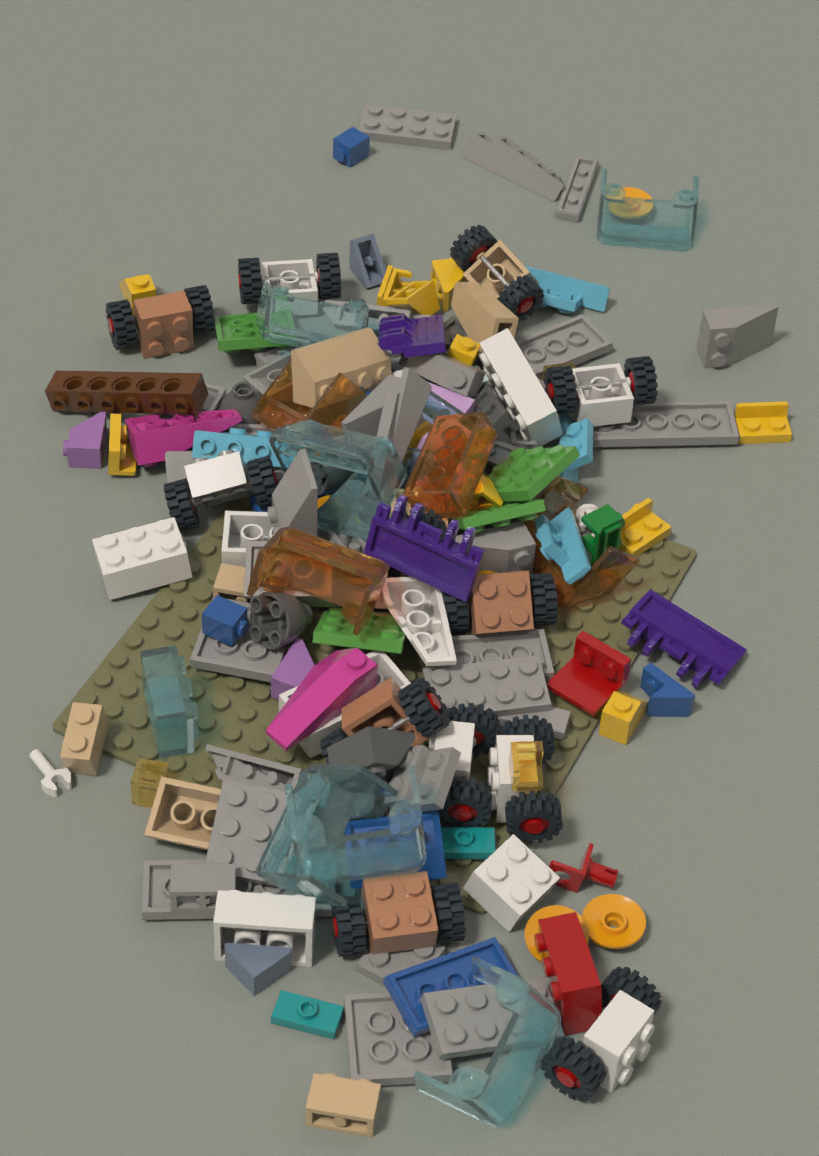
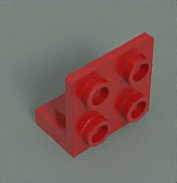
[547,631,631,716]

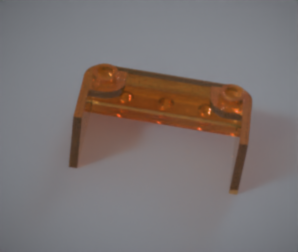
[252,359,368,443]
[519,475,640,608]
[247,527,390,636]

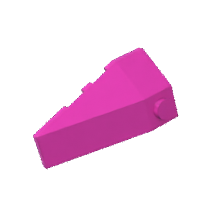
[124,409,242,467]
[266,648,378,751]

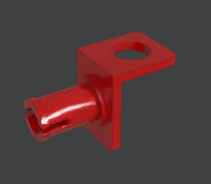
[549,843,619,893]

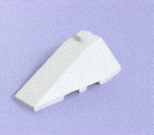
[380,577,457,666]

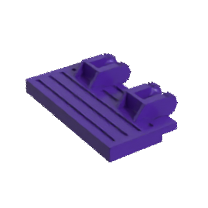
[378,314,446,358]
[363,495,484,602]
[621,589,747,688]

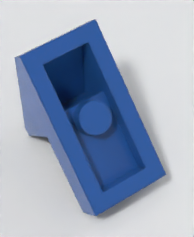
[640,663,695,717]

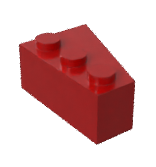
[534,912,602,1036]

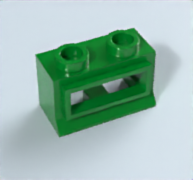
[581,504,625,573]

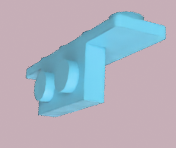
[524,265,610,313]
[557,414,593,501]
[192,428,304,468]
[534,507,591,585]

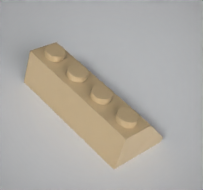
[291,327,391,409]
[144,776,221,850]

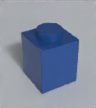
[333,127,370,168]
[202,595,250,647]

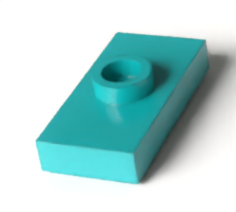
[441,827,496,859]
[271,990,344,1039]

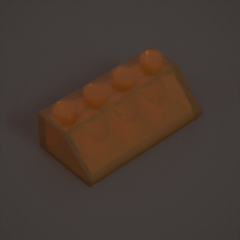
[402,411,498,518]

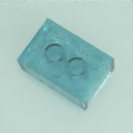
[140,645,199,758]

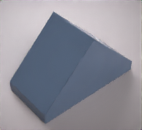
[349,233,386,289]
[225,943,291,996]

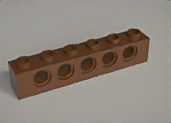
[45,370,209,415]

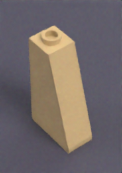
[451,282,519,358]

